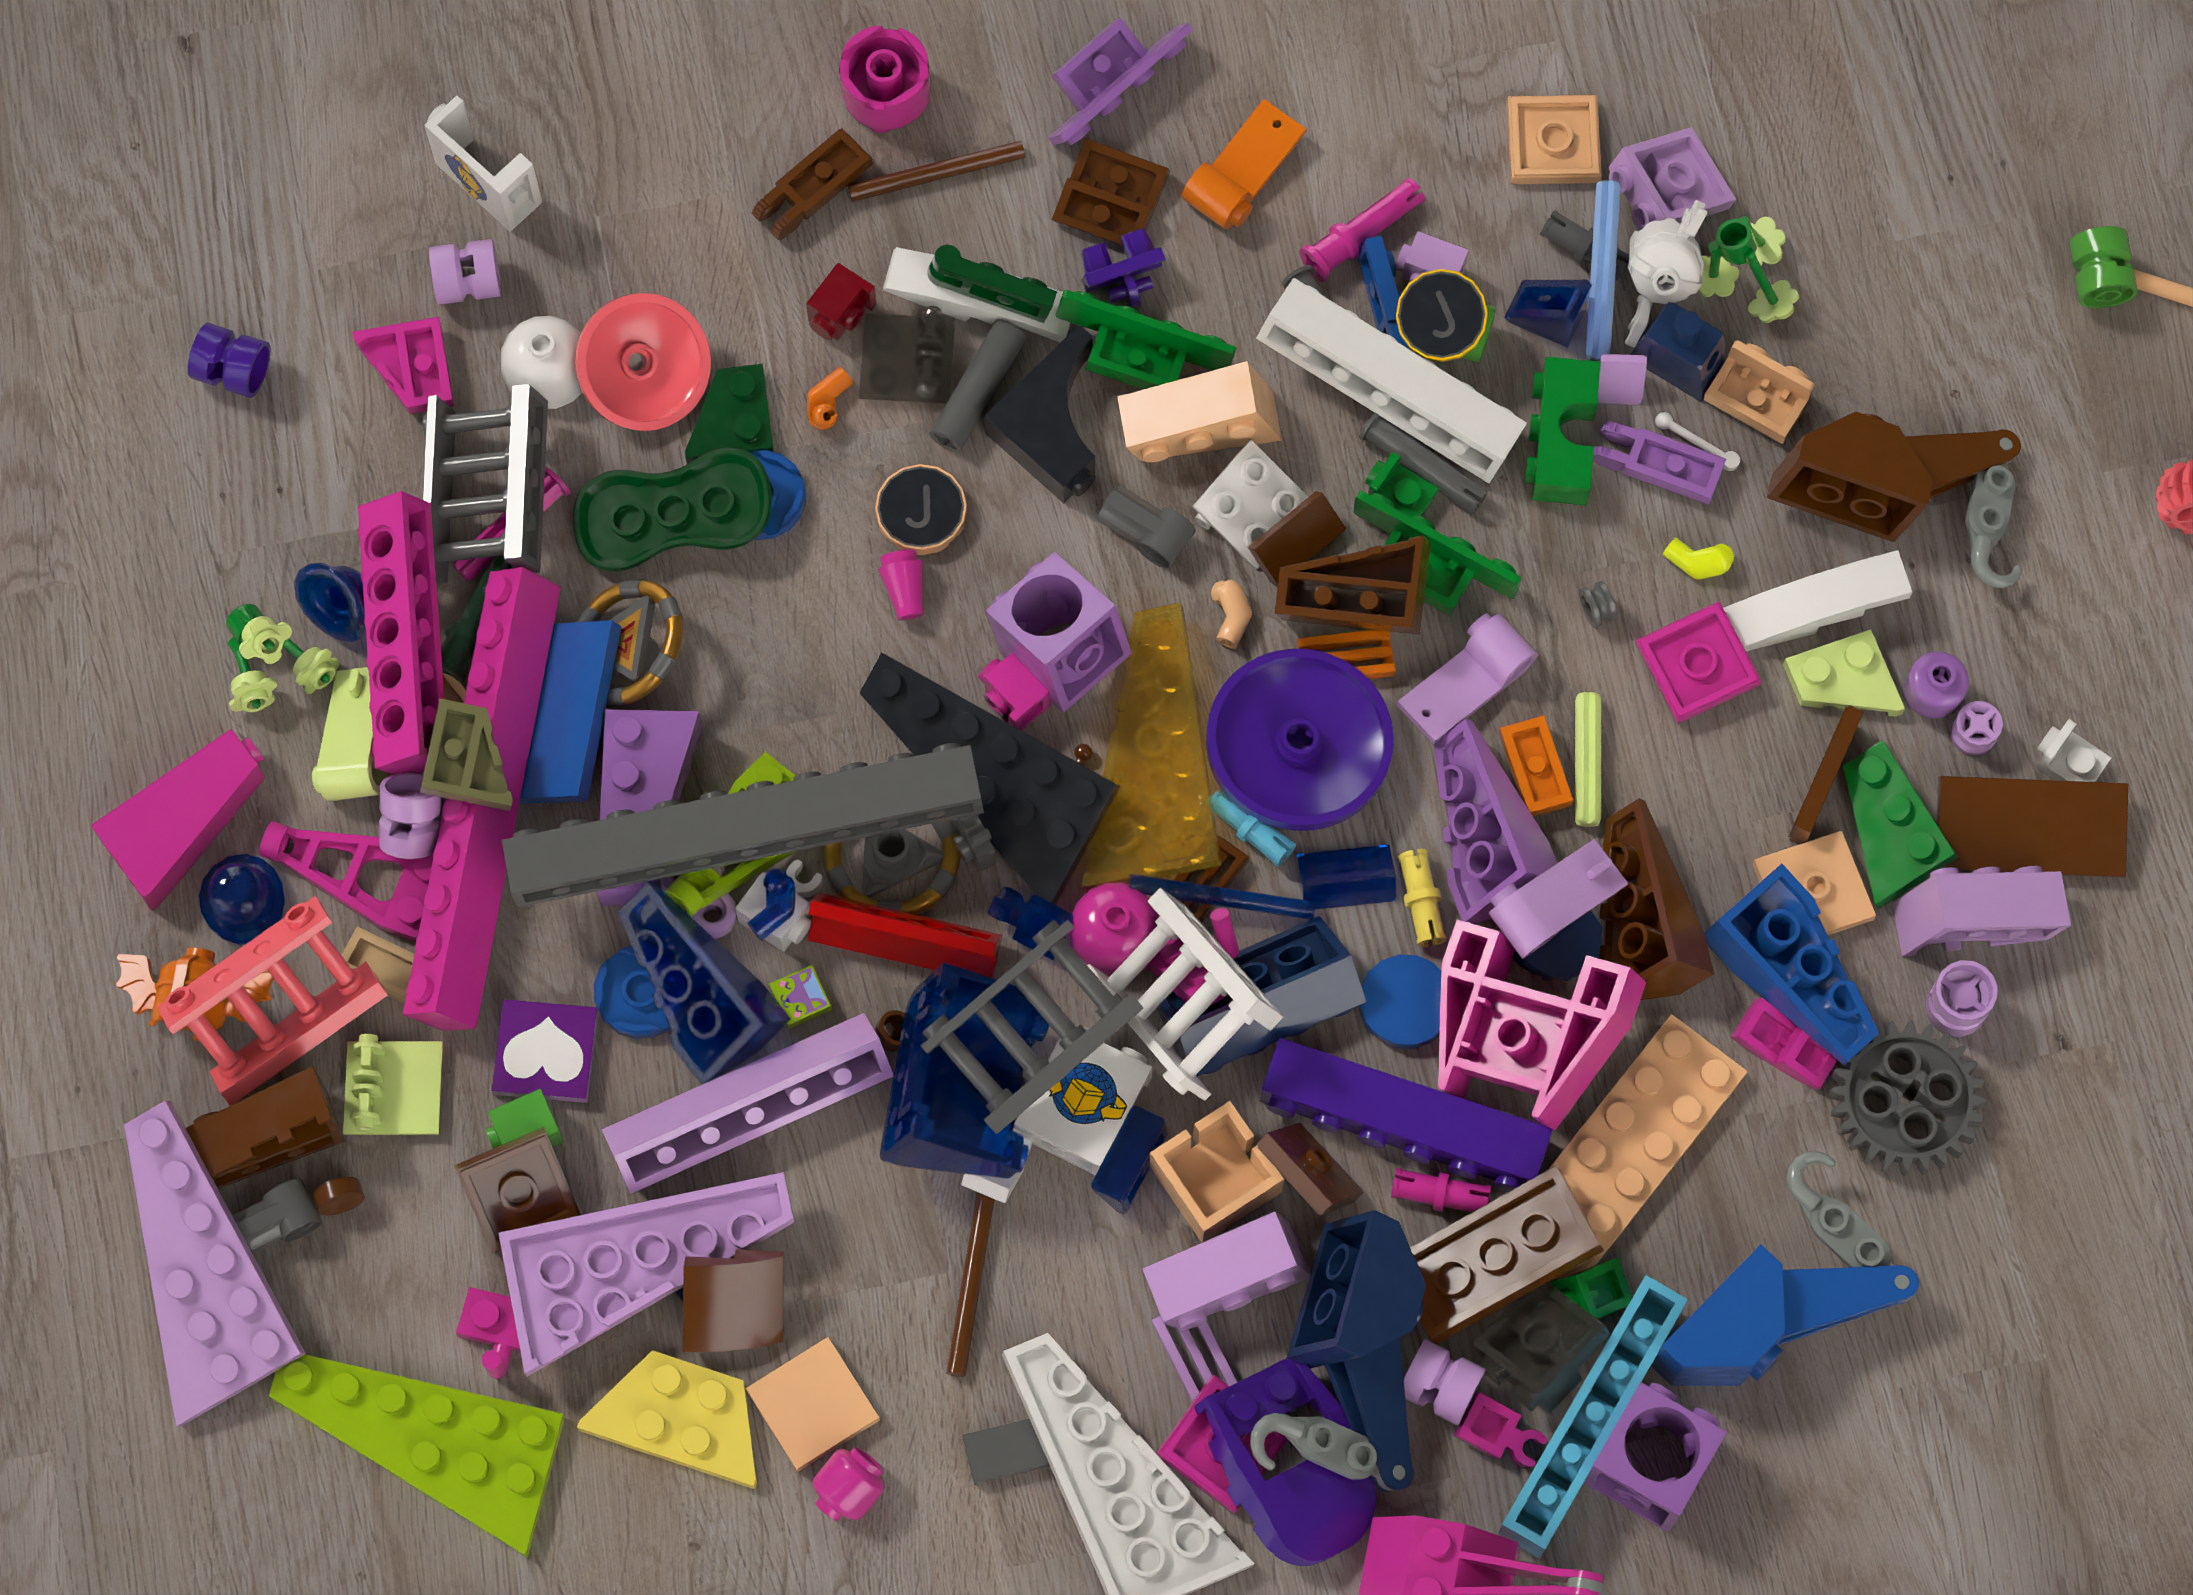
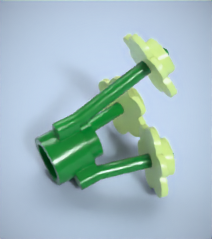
[1699,216,1799,323]

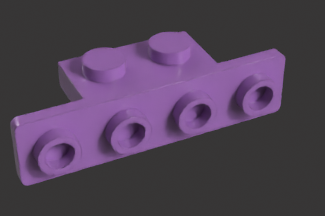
[1048,18,1193,145]

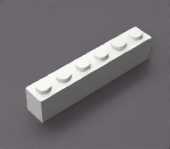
[1256,278,1527,483]

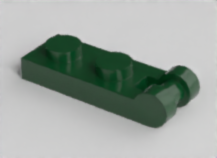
[927,244,1057,323]

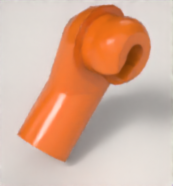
[807,366,853,430]

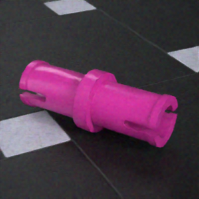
[1391,1168,1491,1213]

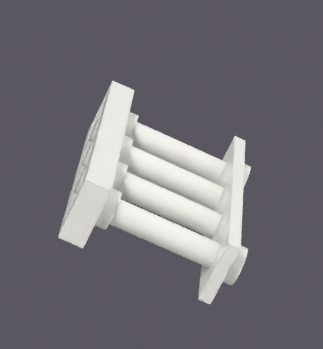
[1087,888,1284,1101]

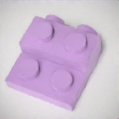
[1608,127,1736,230]

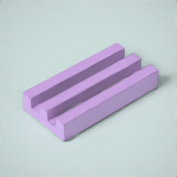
[1152,1316,1237,1402]

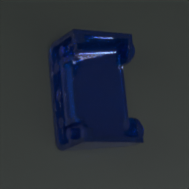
[880,962,1049,1179]

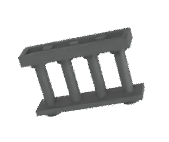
[423,384,548,583]
[921,920,1143,1135]

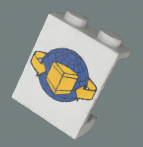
[424,96,542,232]
[1014,1026,1152,1177]

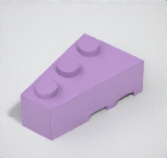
[1892,866,2071,957]
[1143,1212,1311,1331]

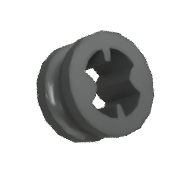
[1579,581,1617,627]

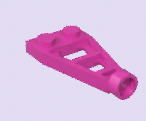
[259,821,433,942]

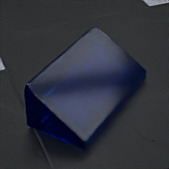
[1297,845,1396,910]
[1091,1106,1168,1215]

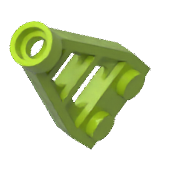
[663,751,797,919]

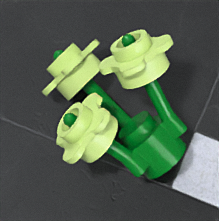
[226,604,340,712]

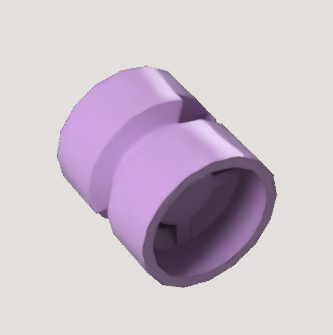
[429,239,501,305]
[379,773,442,859]
[1926,960,1997,1037]
[1404,1338,1486,1426]

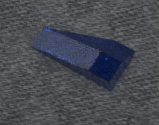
[618,881,791,1085]

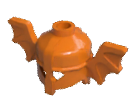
[116,947,274,1042]

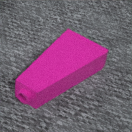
[91,729,265,911]

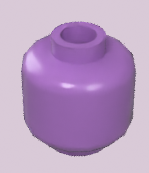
[1904,652,1969,719]

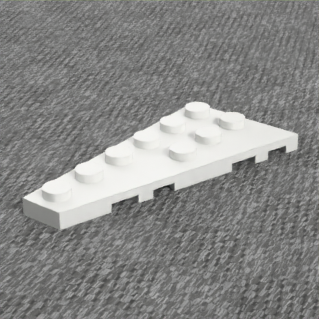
[1002,1333,1255,1595]

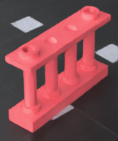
[157,895,388,1106]

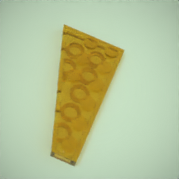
[1081,602,1222,893]

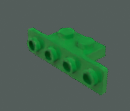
[1056,290,1236,389]
[1353,491,1522,616]

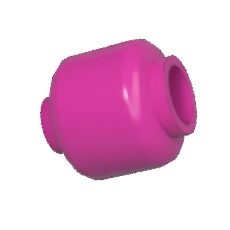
[812,1447,885,1521]

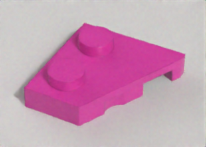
[352,317,454,414]

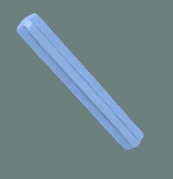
[1586,180,1621,361]

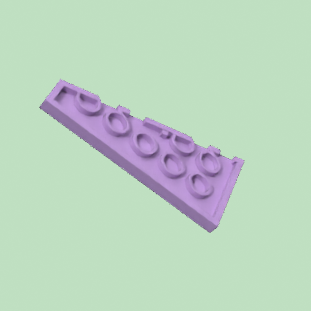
[124,1101,306,1426]
[499,1172,794,1377]

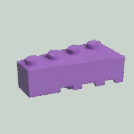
[597,710,703,906]

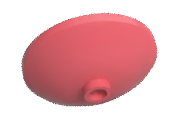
[575,293,711,431]

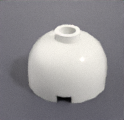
[501,316,582,409]

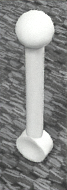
[1655,412,1740,471]

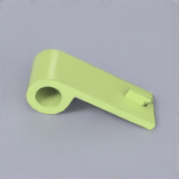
[312,667,388,801]

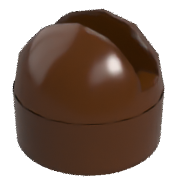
[875,1010,915,1052]

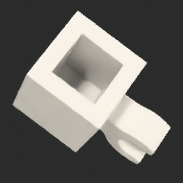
[735,859,823,952]

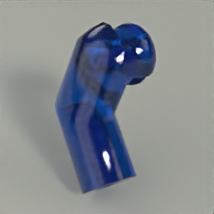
[747,869,796,941]

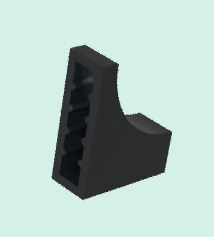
[984,324,1096,504]

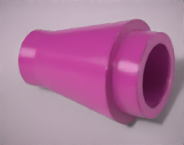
[878,549,924,620]

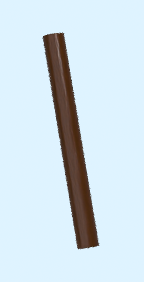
[848,140,1025,202]
[946,1192,995,1377]

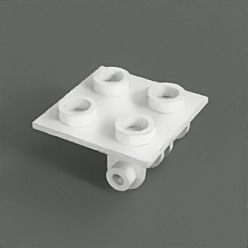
[1192,440,1308,570]

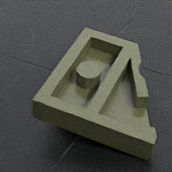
[420,698,513,811]

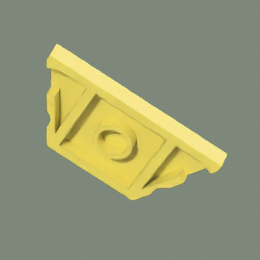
[577,1350,757,1489]

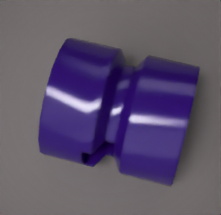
[188,322,271,398]

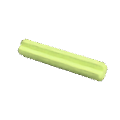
[1575,692,1601,827]

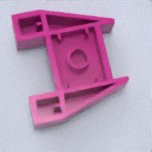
[1438,920,1646,1131]

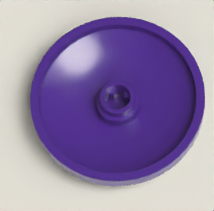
[1206,649,1394,831]

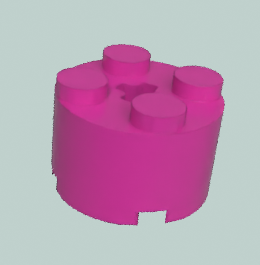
[839,26,930,133]

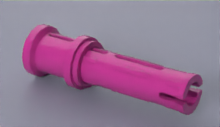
[1299,178,1425,282]

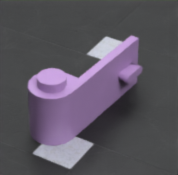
[1396,613,1538,745]
[1488,839,1628,959]

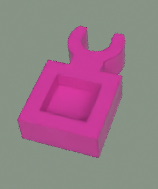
[1454,1392,1547,1468]

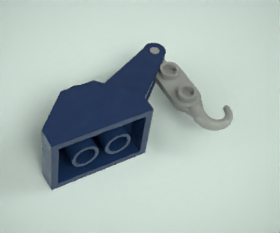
[1250,1210,1426,1492]

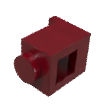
[806,263,877,340]

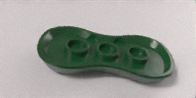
[573,448,772,572]

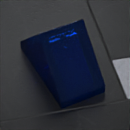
[1504,279,1592,348]

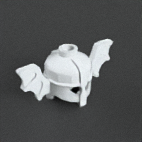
[1625,200,1708,348]

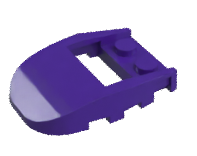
[1194,1358,1376,1566]

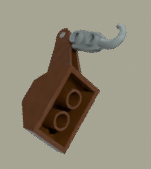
[1767,411,2023,588]

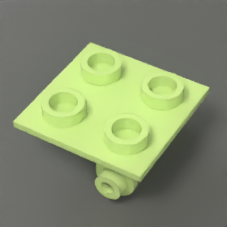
[343,1034,443,1135]

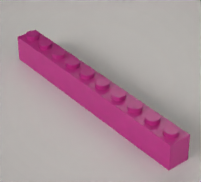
[402,567,561,1031]

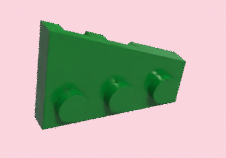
[1843,740,1959,908]

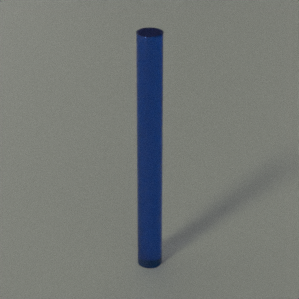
[1128,874,1316,920]

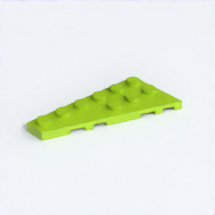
[269,1354,565,1559]

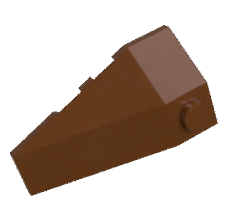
[1599,798,1714,1001]

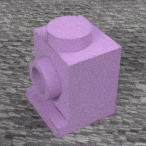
[1396,231,1468,283]

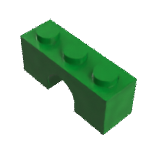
[1525,356,1601,506]

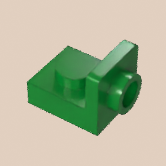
[1365,452,1439,517]
[1548,1257,1633,1327]

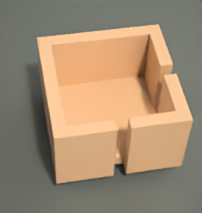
[1149,1101,1284,1243]

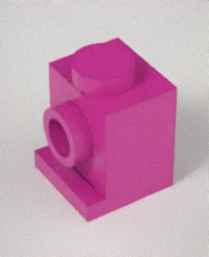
[978,653,1050,730]

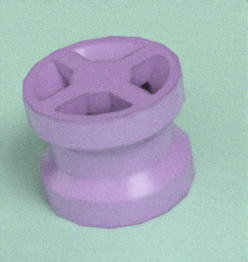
[1950,701,2003,757]

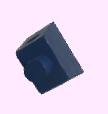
[1630,302,1726,402]

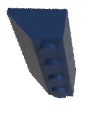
[1156,916,1366,1077]

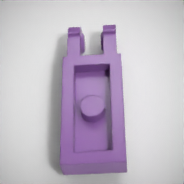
[1593,421,1726,505]

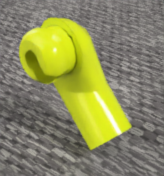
[1663,537,1734,580]

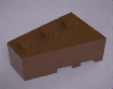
[1275,535,1431,635]
[185,1066,345,1189]

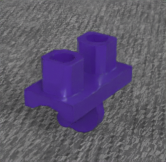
[1081,228,1166,309]

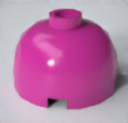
[1069,882,1160,977]

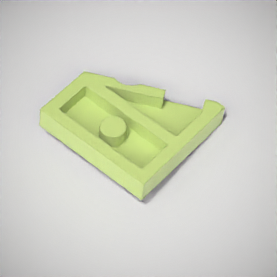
[1783,629,1905,717]

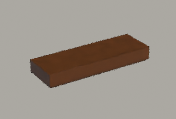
[1788,705,1864,844]

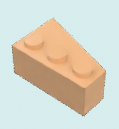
[1118,361,1282,462]

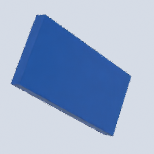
[519,620,622,804]

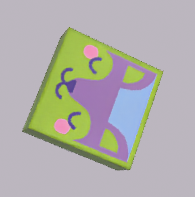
[769,965,832,1029]

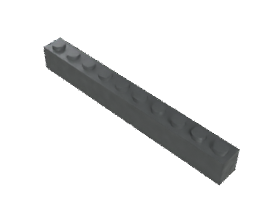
[502,743,984,908]

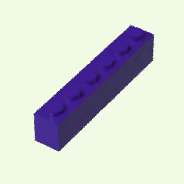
[1260,1038,1553,1192]

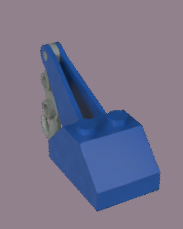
[1651,1151,1919,1386]

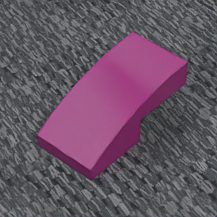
[1731,997,1838,1090]

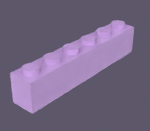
[601,1013,894,1194]

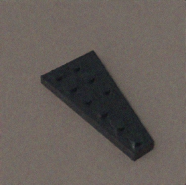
[860,652,1121,909]

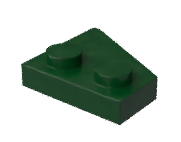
[685,363,774,464]

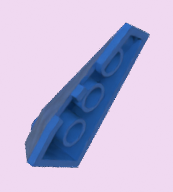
[1705,863,1879,1065]

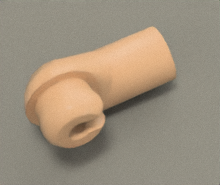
[1211,579,1252,649]

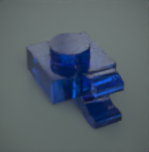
[987,886,1073,960]

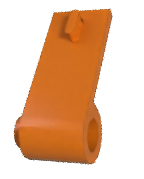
[1181,99,1307,230]

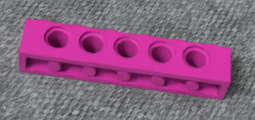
[358,491,444,775]

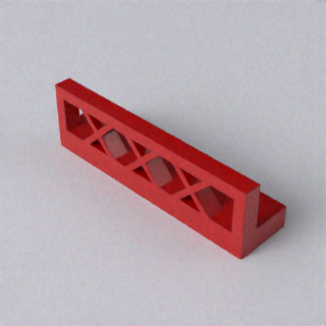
[808,893,1003,983]

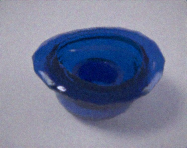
[294,563,365,643]
[199,854,285,945]

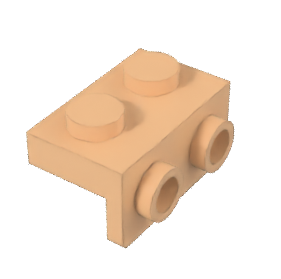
[1704,340,1815,444]

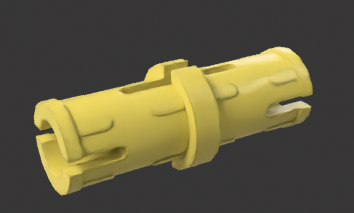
[1398,849,1447,947]

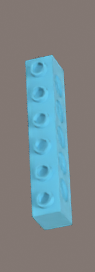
[1498,1275,1688,1559]

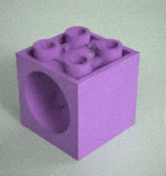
[985,552,1132,713]
[1584,1382,1727,1533]

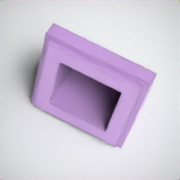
[1598,354,1647,405]

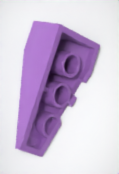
[1434,718,1557,924]

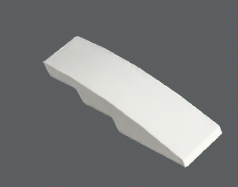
[883,247,1070,343]
[1723,550,1912,651]

